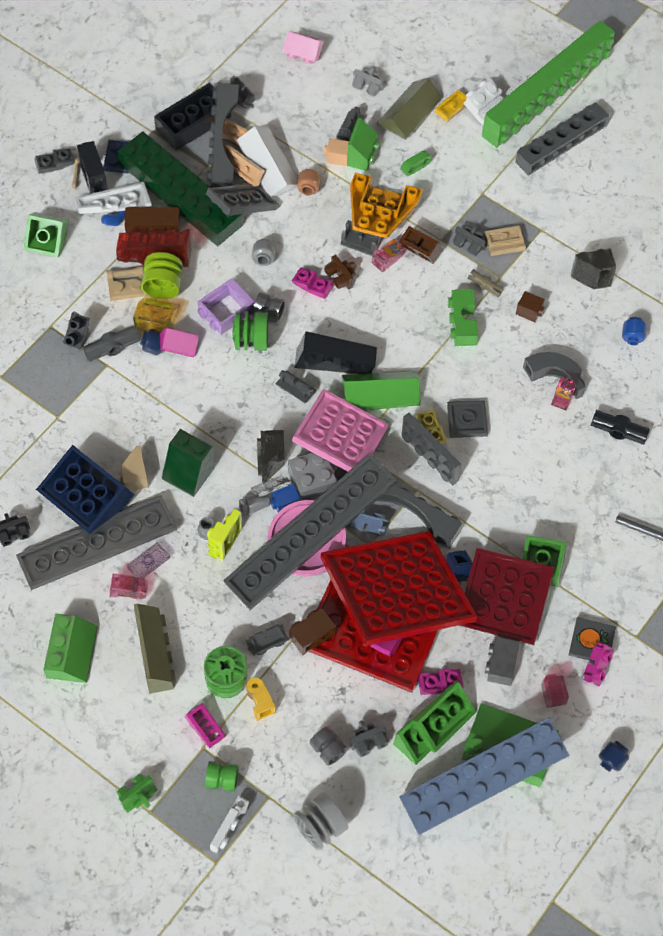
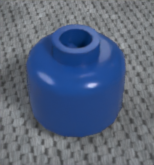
[622,317,647,346]

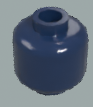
[140,329,165,356]
[598,740,630,772]

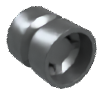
[253,292,285,322]
[309,726,348,766]

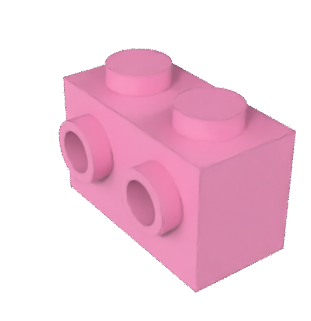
[283,31,324,63]

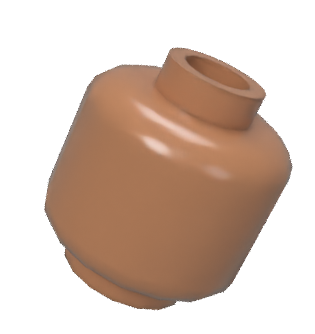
[297,169,321,196]

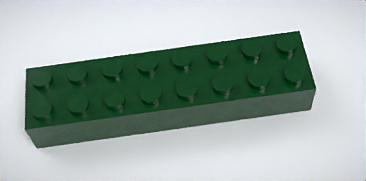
[117,131,243,247]

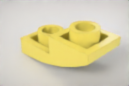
[416,409,447,444]

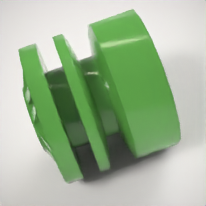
[232,311,268,351]
[204,646,247,698]

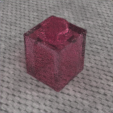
[541,674,569,708]

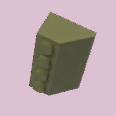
[134,603,176,694]

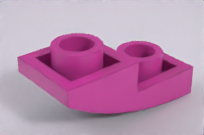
[292,267,334,299]
[418,669,464,695]

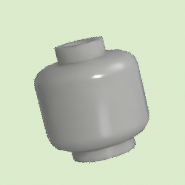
[252,239,276,266]

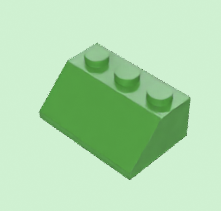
[43,613,97,683]

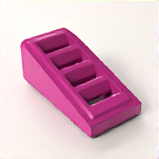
[184,703,226,749]

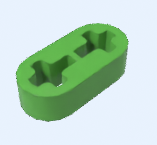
[400,150,432,176]

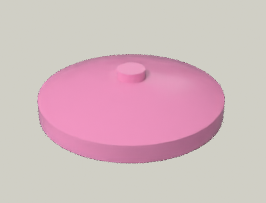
[268,500,347,577]

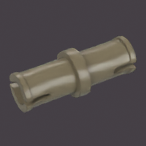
[467,269,504,297]

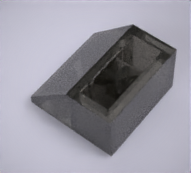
[571,249,616,290]
[257,430,285,483]

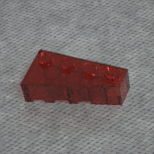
[116,229,192,267]

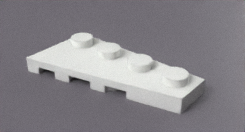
[75,182,152,214]

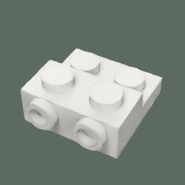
[464,79,504,125]

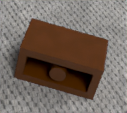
[289,609,336,656]

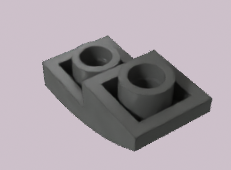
[34,148,74,174]

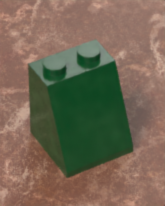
[162,429,215,497]

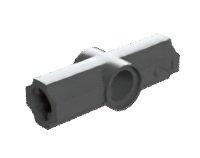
[83,326,140,362]

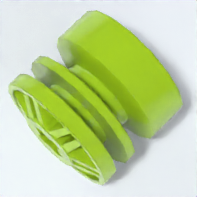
[141,252,183,300]

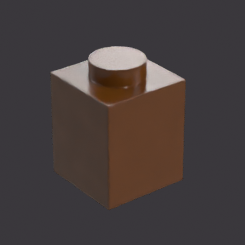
[516,291,546,322]

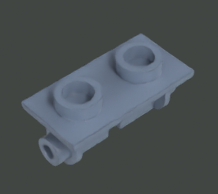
[349,511,388,534]

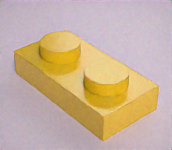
[434,89,467,122]

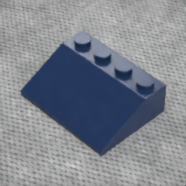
[36,445,134,534]

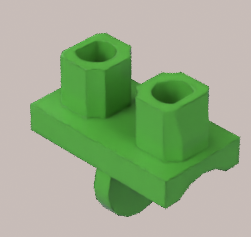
[117,773,157,813]

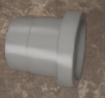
[197,517,215,540]

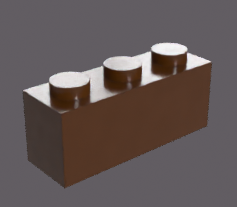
[125,207,180,236]

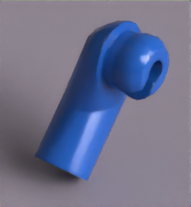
[101,211,125,226]

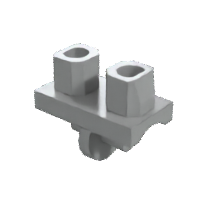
[352,66,384,97]

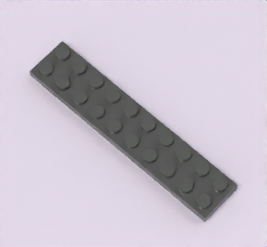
[223,453,397,610]

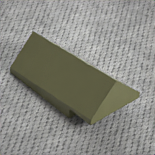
[377,78,442,140]

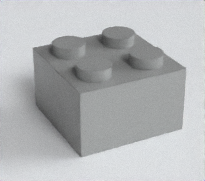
[288,453,337,501]

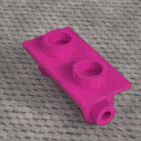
[583,643,614,687]

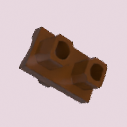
[324,254,356,290]

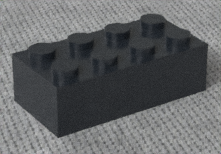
[154,82,231,151]

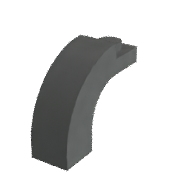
[523,352,585,399]

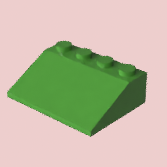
[461,703,559,787]

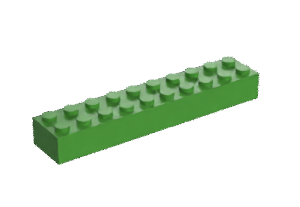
[482,20,615,148]

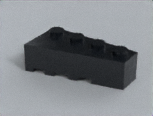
[294,331,377,374]

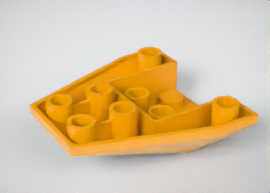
[350,173,423,238]

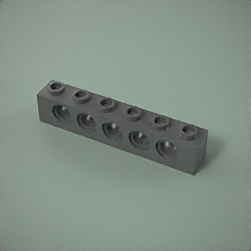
[515,102,609,176]

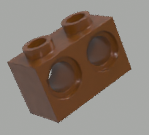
[399,226,443,264]

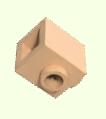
[324,139,349,166]

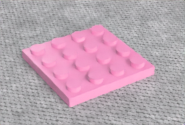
[292,389,390,472]

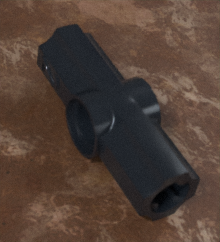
[590,410,650,445]

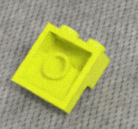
[206,509,242,560]

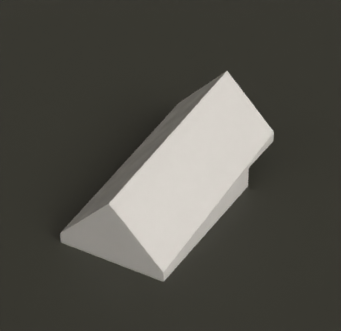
[237,126,298,198]

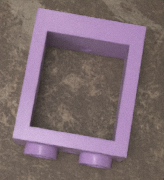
[197,278,255,335]

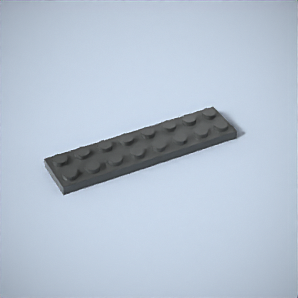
[16,495,177,590]

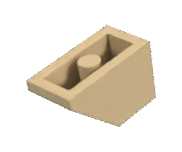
[118,445,148,491]

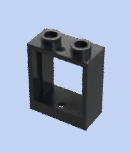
[77,141,108,194]

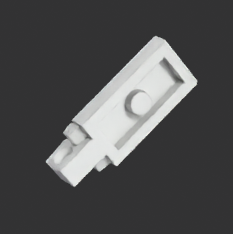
[210,796,249,853]

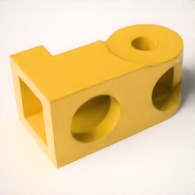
[246,677,275,721]

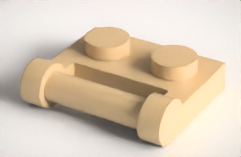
[106,266,147,301]

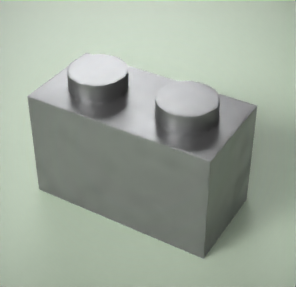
[485,637,519,686]

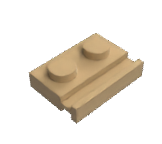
[484,226,526,256]

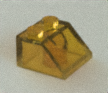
[133,297,180,332]

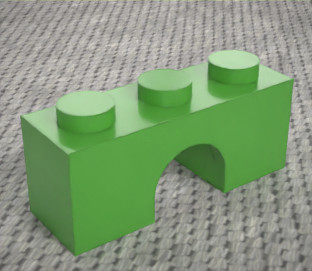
[448,289,478,346]

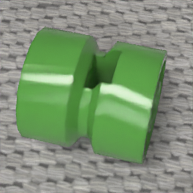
[205,761,238,792]

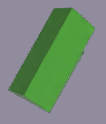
[341,371,420,411]
[393,681,476,765]

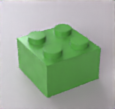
[522,535,566,587]

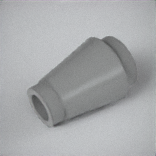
[239,495,269,515]

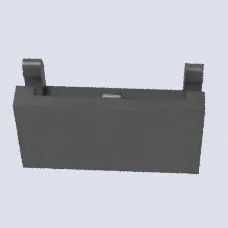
[341,220,381,256]

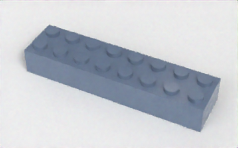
[399,718,570,835]

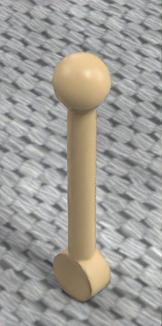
[72,158,80,189]

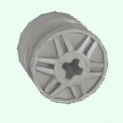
[293,793,348,850]

